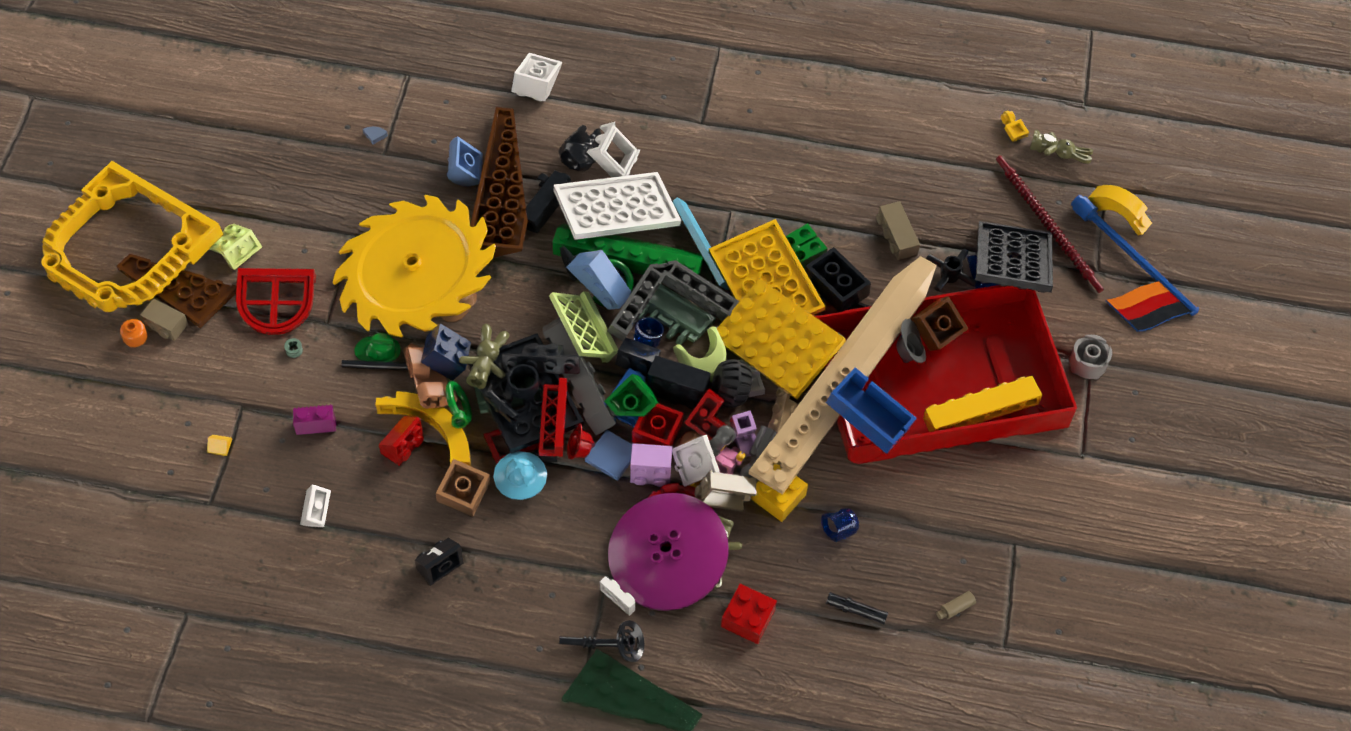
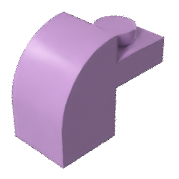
[730,411,757,457]

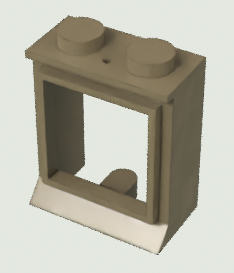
[695,470,757,511]

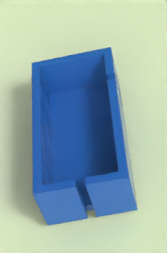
[826,367,917,454]

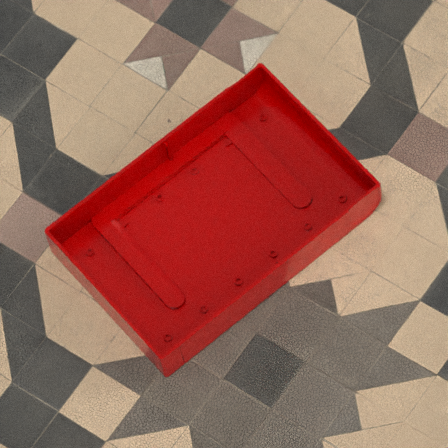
[814,285,1077,464]

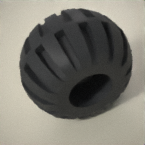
[712,359,752,407]

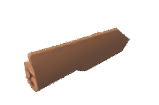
[403,343,457,409]

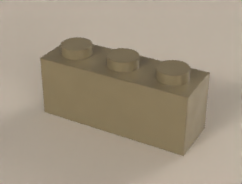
[876,201,920,260]

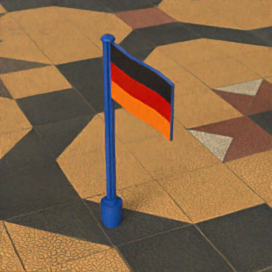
[1071,195,1199,332]

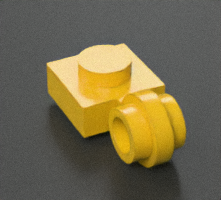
[1001,111,1029,142]

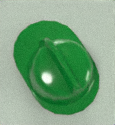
[354,333,401,362]

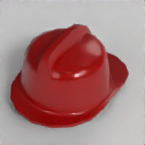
[567,423,595,460]

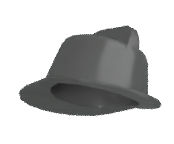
[896,319,926,363]

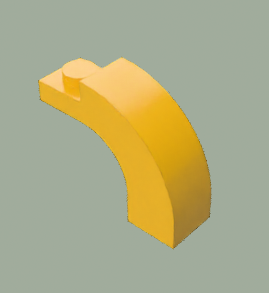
[1088,185,1152,236]

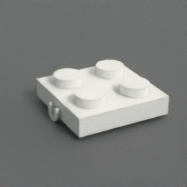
[672,435,720,487]

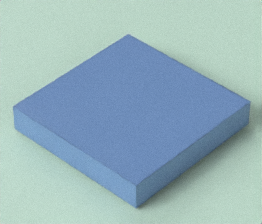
[585,430,632,481]

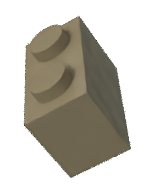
[140,298,188,341]

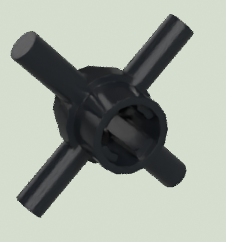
[926,249,977,292]

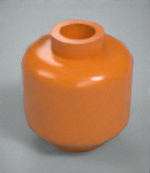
[120,319,148,347]

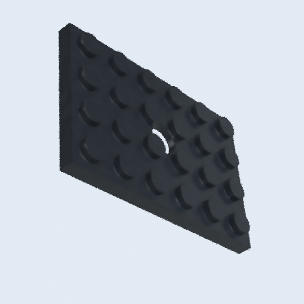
[975,221,1053,293]

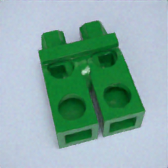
[786,223,828,268]

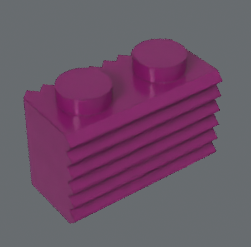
[293,404,336,435]

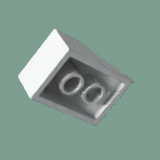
[511,53,562,101]

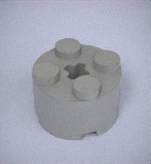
[1069,334,1112,380]

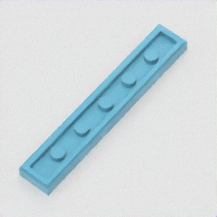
[673,197,729,290]

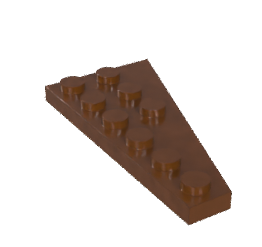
[117,254,237,328]

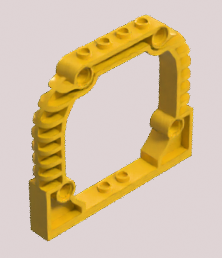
[41,161,224,312]

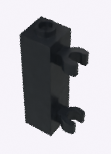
[526,170,572,234]

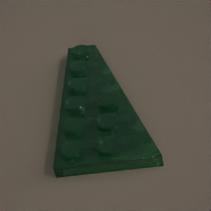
[562,649,703,731]

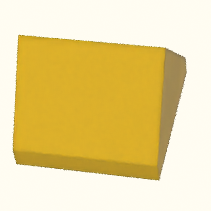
[207,435,232,456]

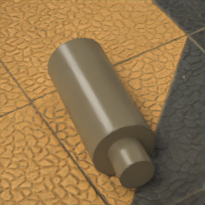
[936,591,976,620]

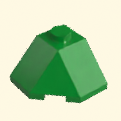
[604,374,658,417]

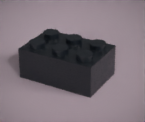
[805,247,871,312]
[647,355,711,410]

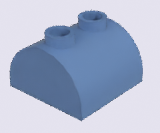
[447,136,483,186]

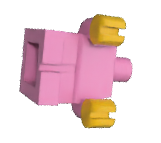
[715,445,746,474]

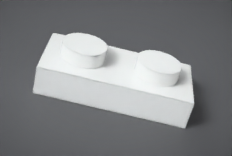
[600,576,635,616]

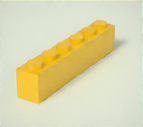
[923,376,1042,432]

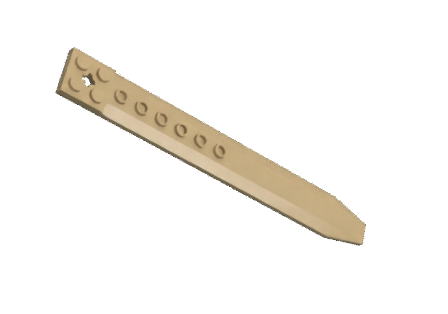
[749,256,937,495]

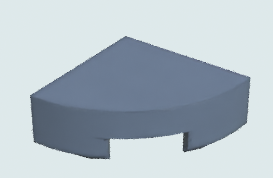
[362,126,388,144]

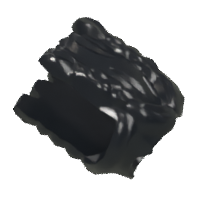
[559,125,608,172]

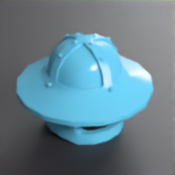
[493,451,547,500]

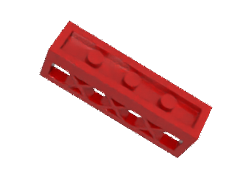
[539,378,567,457]

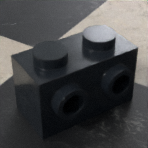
[615,338,661,376]

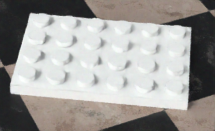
[554,172,681,240]

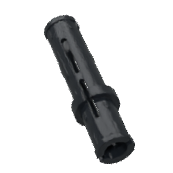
[826,592,888,625]

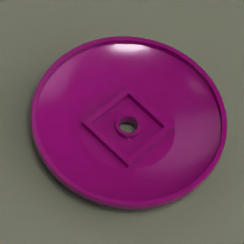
[608,493,729,610]

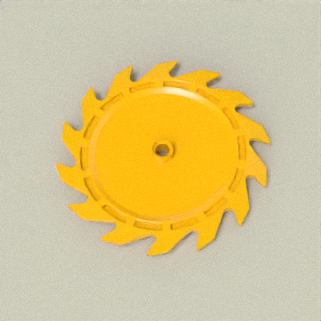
[333,195,496,338]

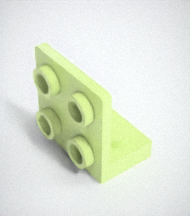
[209,224,262,270]

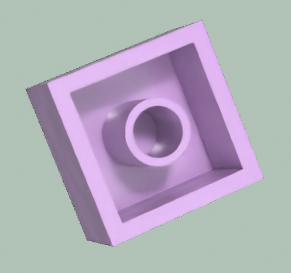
[630,443,672,487]

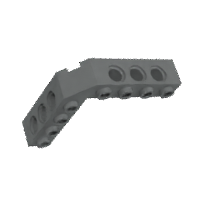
[607,260,739,342]

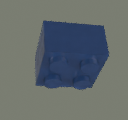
[421,323,471,381]

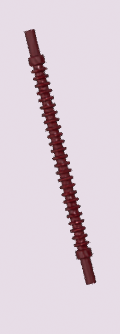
[996,155,1104,293]

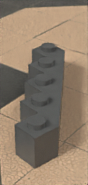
[543,317,617,435]

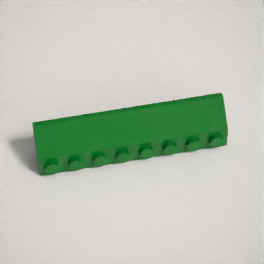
[552,223,704,276]

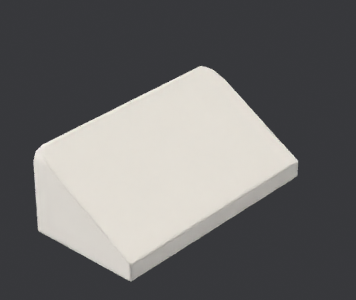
[300,484,331,527]

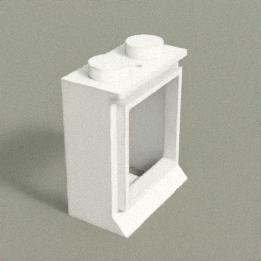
[587,122,640,178]

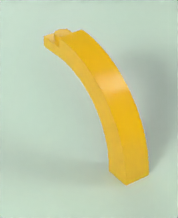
[375,391,471,466]

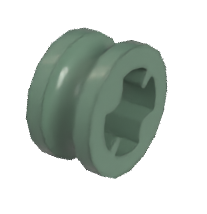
[284,338,303,358]

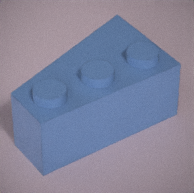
[566,250,632,310]

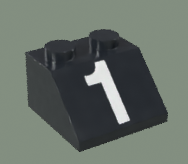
[415,537,464,586]

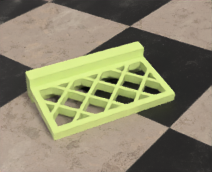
[549,291,618,363]

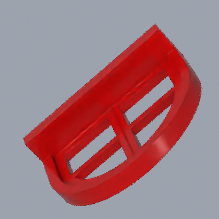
[236,268,316,335]

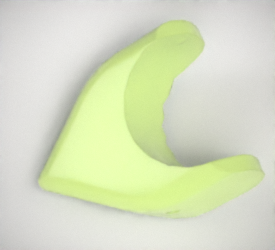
[673,326,726,383]

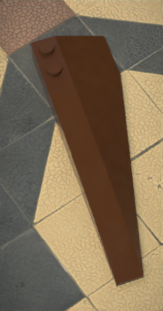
[470,107,528,258]

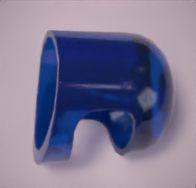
[633,317,664,348]
[821,508,859,542]

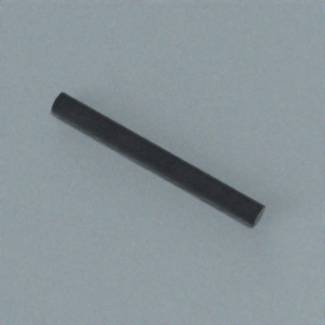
[342,360,408,370]

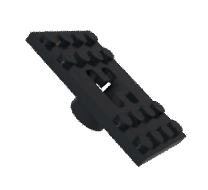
[467,333,584,454]

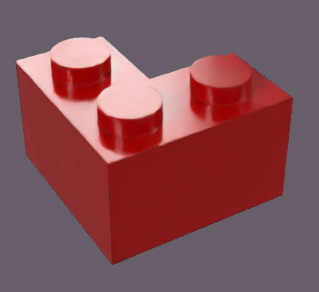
[684,388,726,441]

